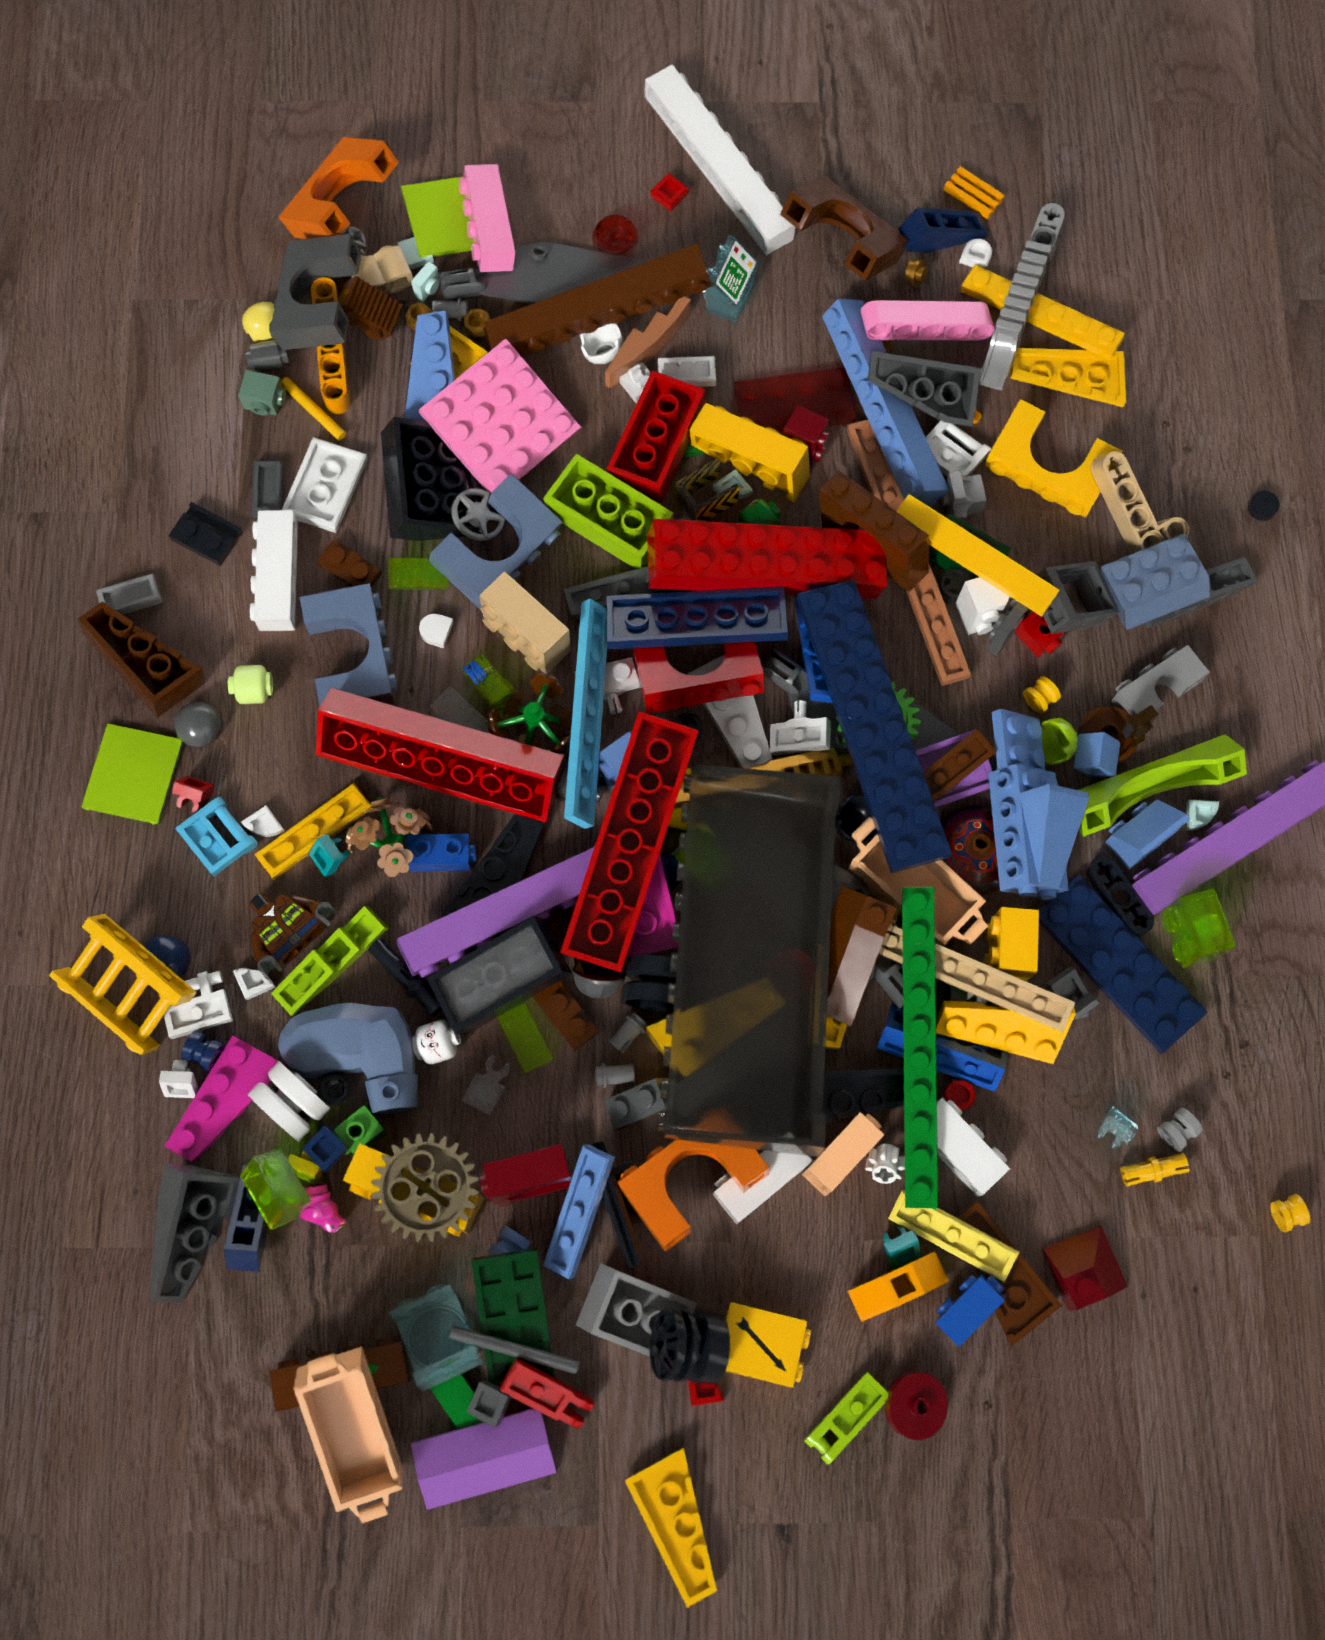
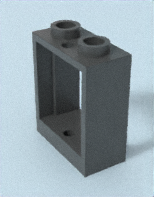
[1037,561,1119,634]

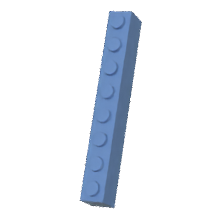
[822,298,950,507]

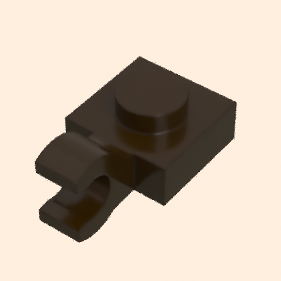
[1119,705,1159,747]

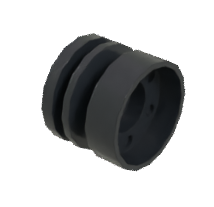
[649,1308,730,1384]

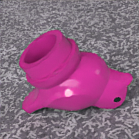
[287,1183,346,1233]

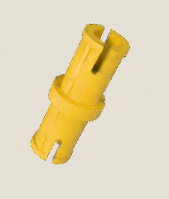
[1120,1152,1189,1187]

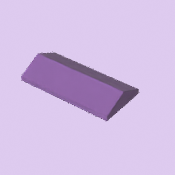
[411,1408,557,1510]

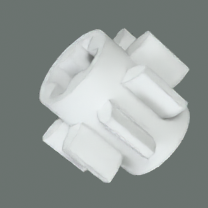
[865,1144,905,1184]

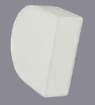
[959,238,992,269]
[419,614,454,648]

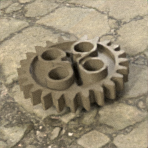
[371,1133,480,1243]

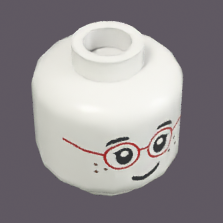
[412,1019,461,1065]

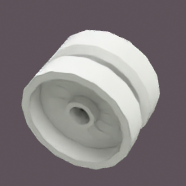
[247,1061,330,1142]

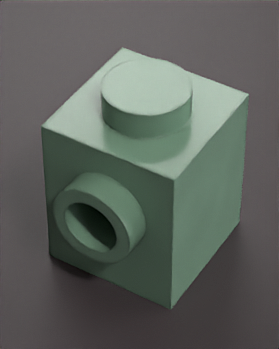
[238,370,286,416]

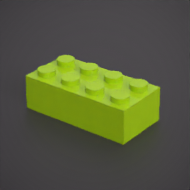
[543,454,674,569]

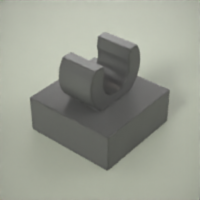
[467,1379,512,1428]

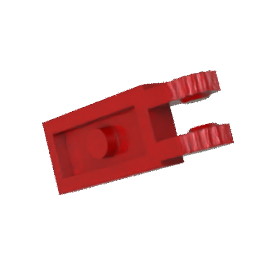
[500,1357,595,1428]

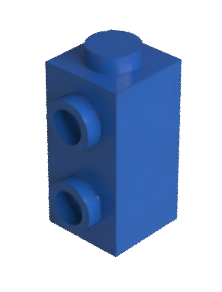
[407,834,477,872]
[935,1273,1006,1347]

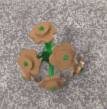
[346,797,433,877]

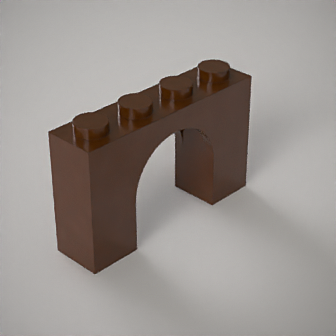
[780,175,909,281]
[819,470,929,592]

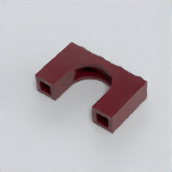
[479,1143,571,1208]

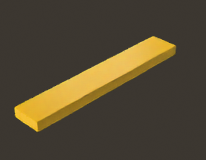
[896,494,1060,617]

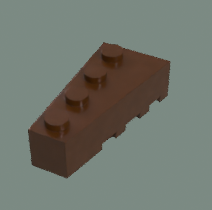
[77,602,206,718]

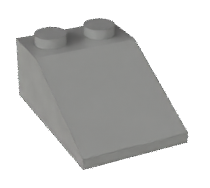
[576,1263,697,1356]

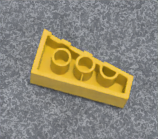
[689,403,810,503]

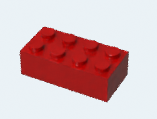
[606,370,706,503]

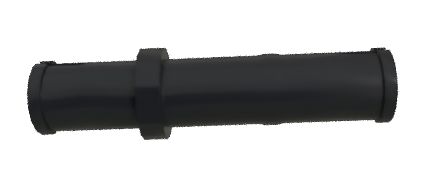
[368,937,442,1016]

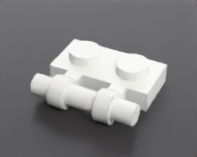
[164,970,233,1039]

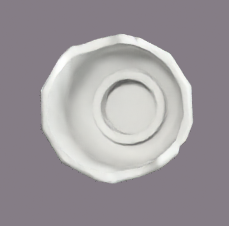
[580,324,623,364]

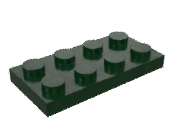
[471,1248,555,1388]

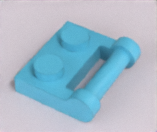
[175,797,258,877]

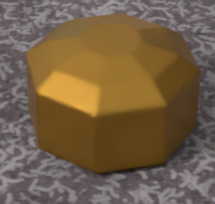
[464,308,491,338]

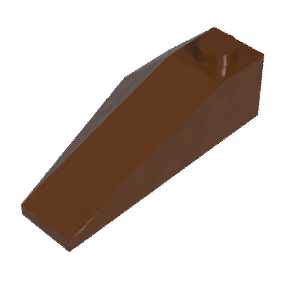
[822,886,901,1026]

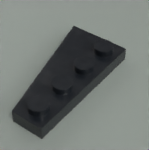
[442,814,544,917]

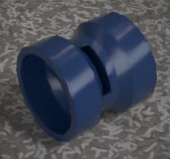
[181,1030,225,1072]

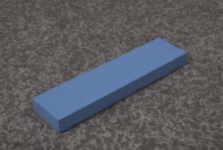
[543,1144,615,1279]

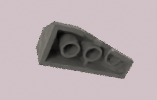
[867,351,981,427]
[150,1163,240,1303]

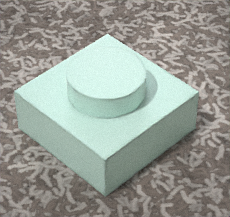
[411,261,440,302]

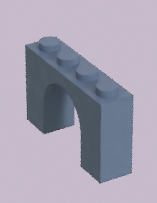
[429,474,562,609]
[300,583,398,706]

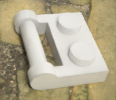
[925,421,992,477]

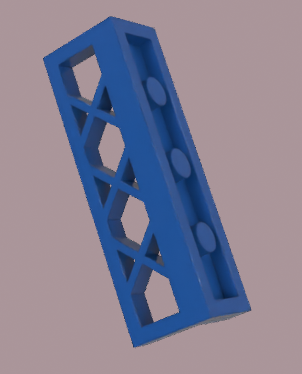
[876,1004,1008,1092]

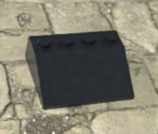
[381,417,481,541]

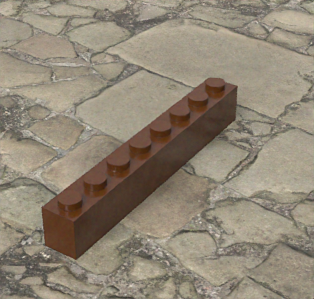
[484,243,713,356]

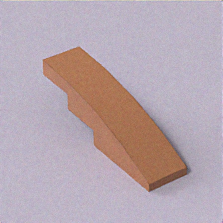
[605,297,691,388]

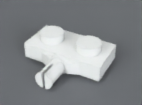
[575,657,640,714]
[770,700,831,756]

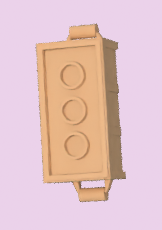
[848,817,988,947]
[294,1347,403,1523]

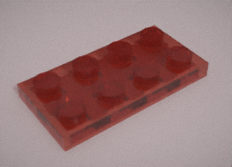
[734,367,856,433]

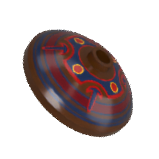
[941,806,1000,895]

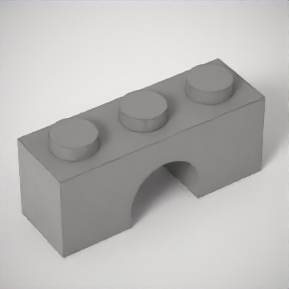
[1111,645,1210,716]

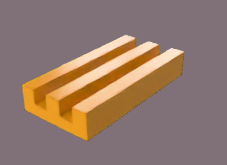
[943,166,1005,220]

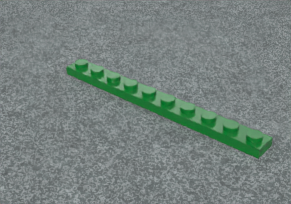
[902,887,939,1209]

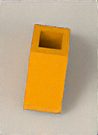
[847,1251,949,1322]

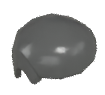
[174,702,224,747]

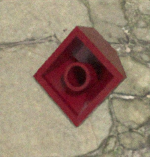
[1042,1226,1128,1311]

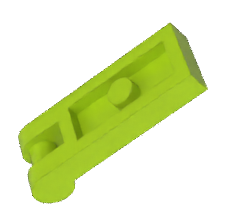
[804,1372,889,1465]

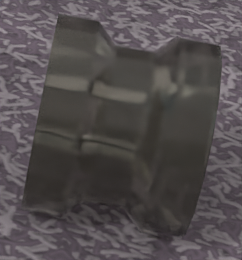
[939,568,971,604]

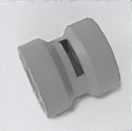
[1157,1108,1203,1152]

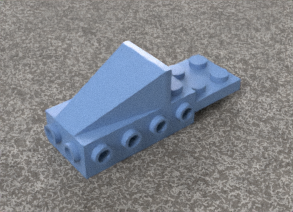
[988,709,1089,900]

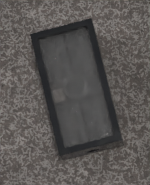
[427,916,573,1035]

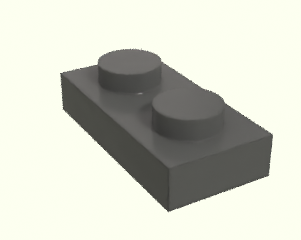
[604,1077,672,1130]

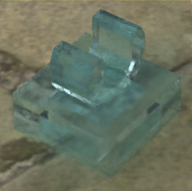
[1098,1106,1138,1149]

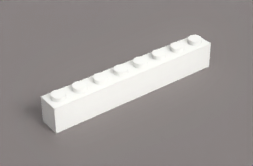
[645,65,795,256]

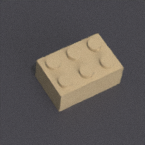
[479,571,571,674]

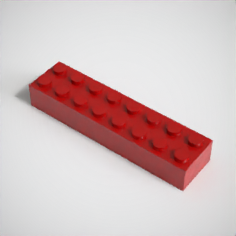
[647,519,888,599]
[315,688,564,823]
[560,711,699,972]

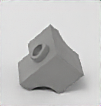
[940,471,987,522]

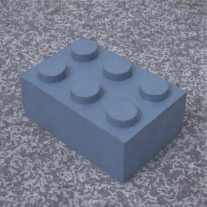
[1101,533,1210,630]

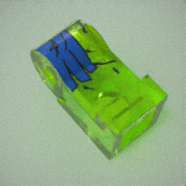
[461,654,515,711]

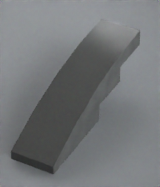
[1144,557,1258,629]

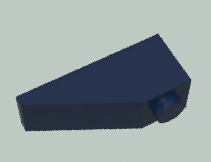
[898,207,988,253]
[224,1165,275,1272]

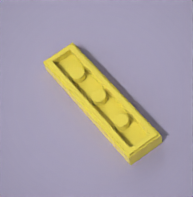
[888,1189,1019,1282]

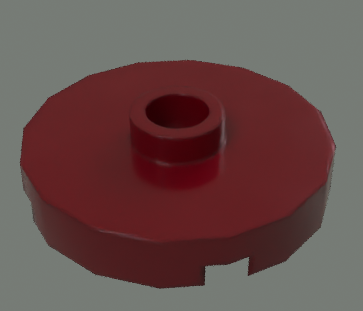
[884,1371,948,1441]

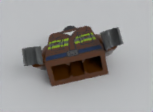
[249,892,339,980]

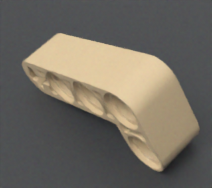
[1091,451,1189,554]

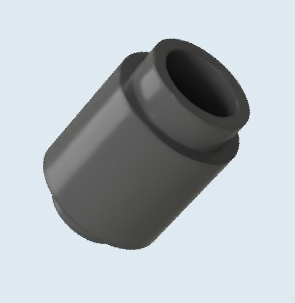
[245,340,289,373]

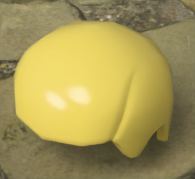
[242,302,275,342]

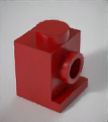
[1015,612,1065,658]

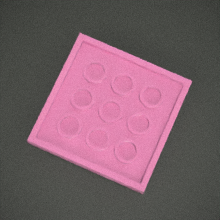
[419,339,581,493]

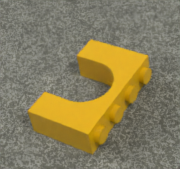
[984,399,1123,518]

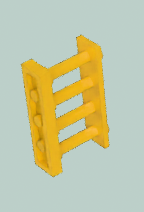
[49,914,196,1055]

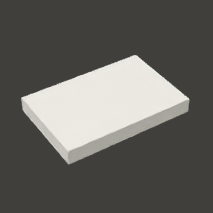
[282,437,368,533]

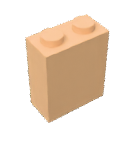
[802,1112,884,1197]

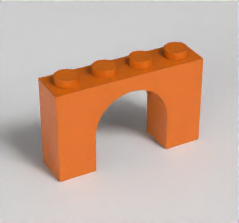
[279,137,399,239]
[618,1106,769,1252]

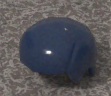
[143,935,191,976]

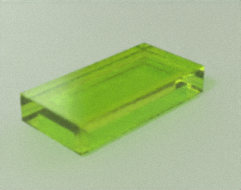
[497,1003,553,1074]

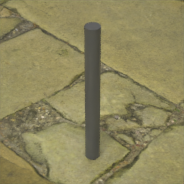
[449,1325,579,1374]

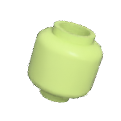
[228,665,273,704]

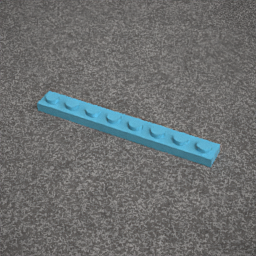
[564,598,608,829]

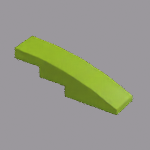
[271,906,389,1016]

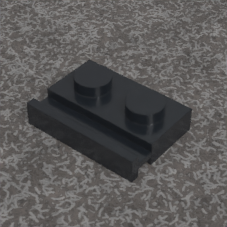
[168,502,243,566]

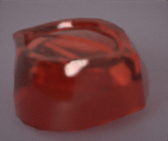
[592,215,638,255]

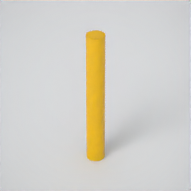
[281,377,346,441]

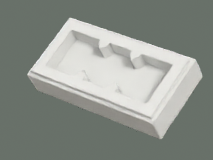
[658,356,716,387]

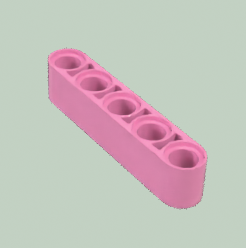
[860,300,995,341]

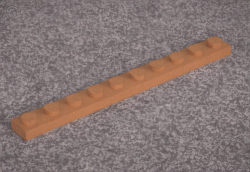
[847,419,971,686]

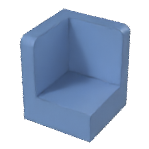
[1074,732,1120,777]

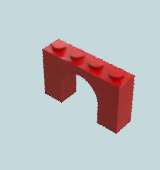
[633,642,764,714]

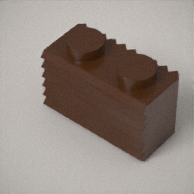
[338,276,403,341]

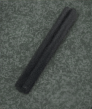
[590,1141,643,1268]

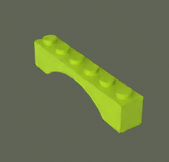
[1078,734,1247,837]

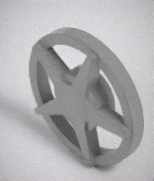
[451,488,505,541]

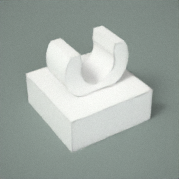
[620,362,651,403]
[159,1060,198,1098]

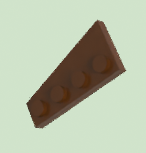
[956,1201,1062,1347]

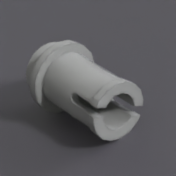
[432,298,468,321]
[608,1013,647,1054]
[595,1063,635,1088]

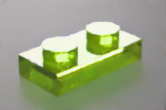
[388,558,448,590]

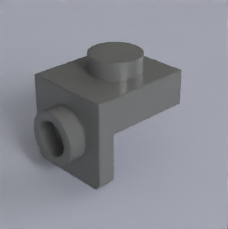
[1045,966,1100,1020]

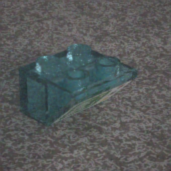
[703,235,759,323]

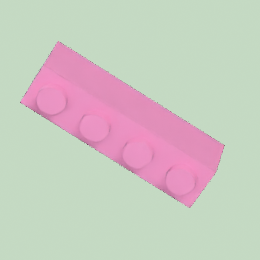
[459,164,515,272]

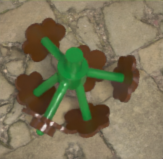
[487,672,572,754]

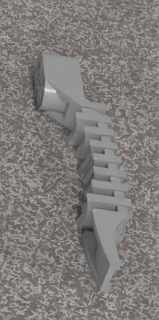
[979,203,1065,390]

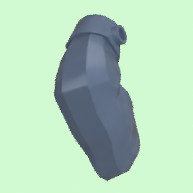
[278,1003,418,1115]

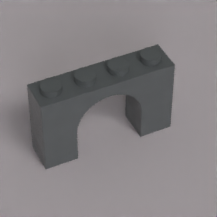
[269,234,361,350]

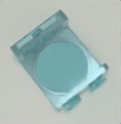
[389,1284,484,1391]

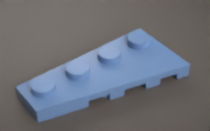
[405,311,456,421]

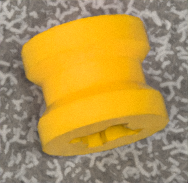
[1023,676,1061,714]
[1270,1194,1310,1233]

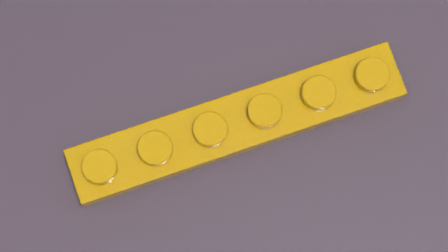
[961,265,1125,361]

